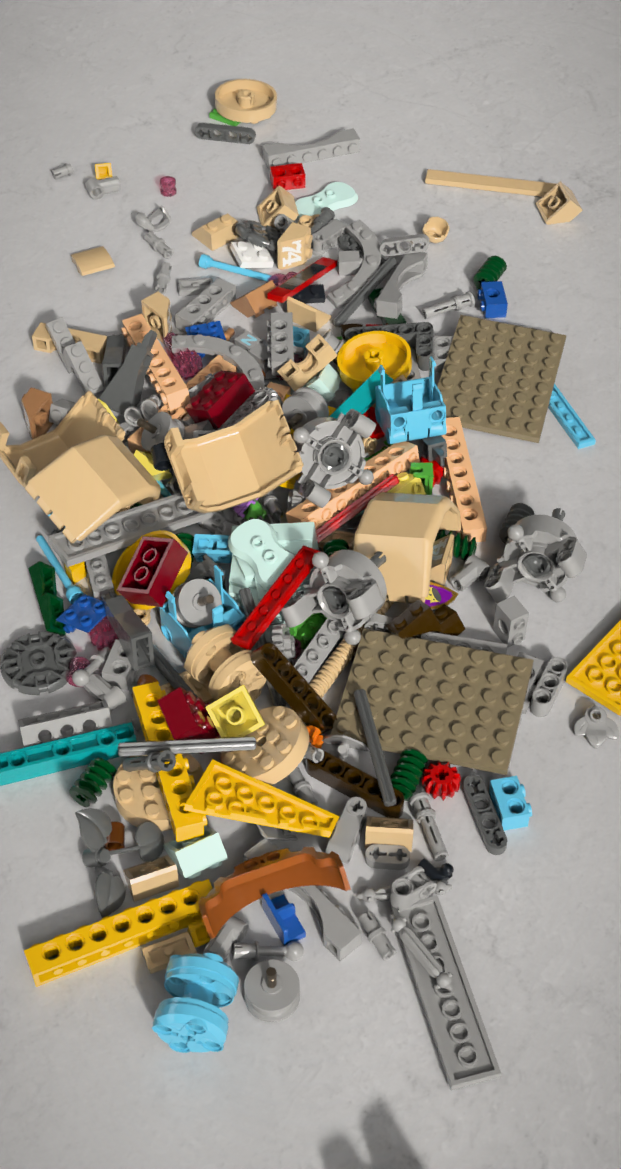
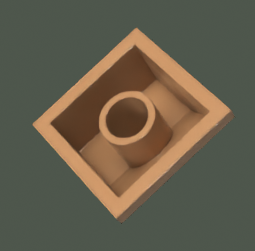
[230,280,278,318]
[21,387,54,439]

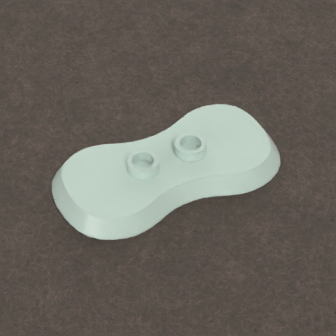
[295,182,358,219]
[228,519,295,591]

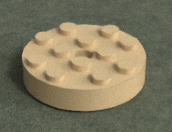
[215,79,277,124]
[221,706,309,785]
[113,753,204,831]

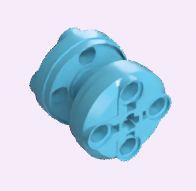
[152,953,239,1053]

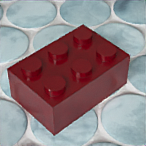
[185,370,255,429]
[117,536,188,607]
[157,687,221,755]

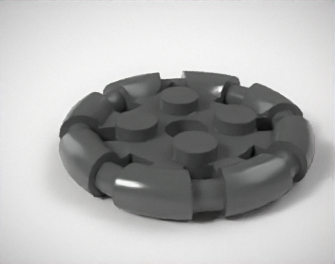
[235,220,283,252]
[0,631,78,695]

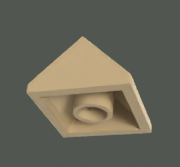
[287,296,332,332]
[365,816,413,852]
[123,855,179,902]

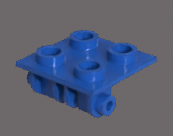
[185,321,226,358]
[56,594,106,633]

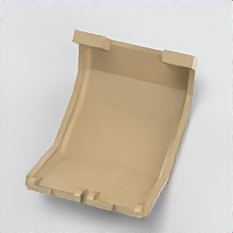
[0,391,125,488]
[164,400,304,514]
[25,435,161,544]
[353,492,461,603]

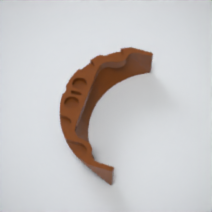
[198,847,351,940]

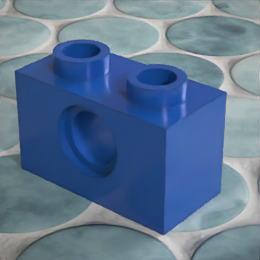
[477,281,508,319]

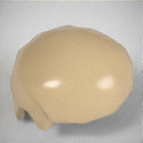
[422,217,449,244]

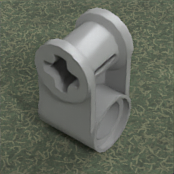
[390,866,437,910]

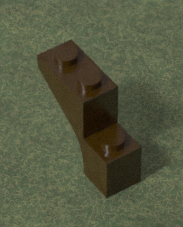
[387,599,466,639]

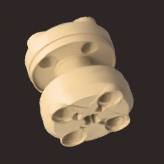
[184,624,267,701]

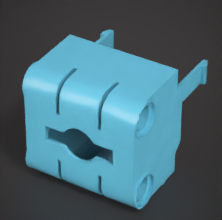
[375,356,447,444]
[159,565,246,659]

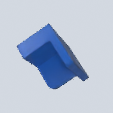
[262,893,306,946]

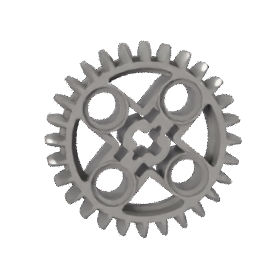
[217,387,283,430]

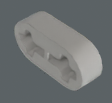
[365,844,410,870]

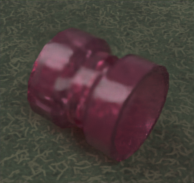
[66,657,91,687]

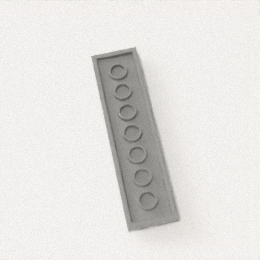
[48,492,212,567]
[391,895,501,1090]

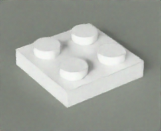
[230,241,274,268]

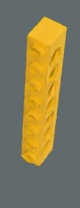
[132,682,207,842]
[24,879,213,987]

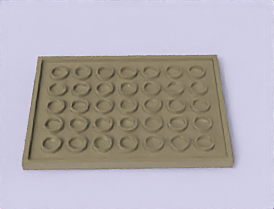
[437,315,567,443]
[330,629,534,775]

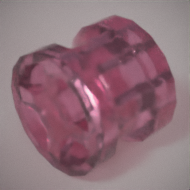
[160,176,177,197]

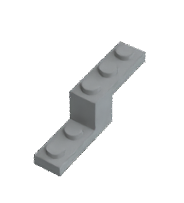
[45,317,105,395]

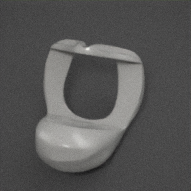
[135,206,171,232]

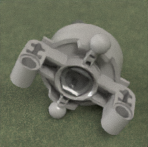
[293,409,376,508]
[484,508,587,603]
[281,550,387,645]

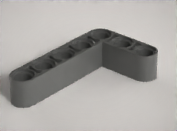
[344,322,435,371]

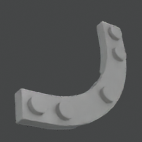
[327,219,382,309]
[172,334,265,389]

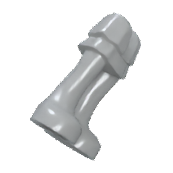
[124,394,161,427]

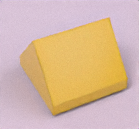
[94,163,112,180]
[64,561,87,584]
[187,919,210,948]

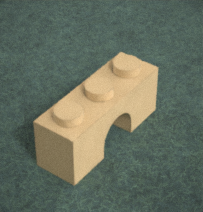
[277,334,338,391]

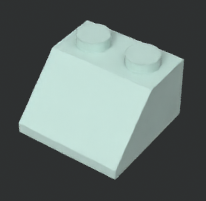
[303,364,341,402]
[163,826,228,879]

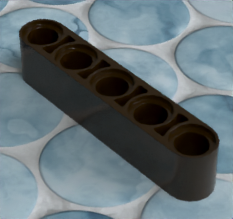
[251,643,337,733]
[306,750,404,818]

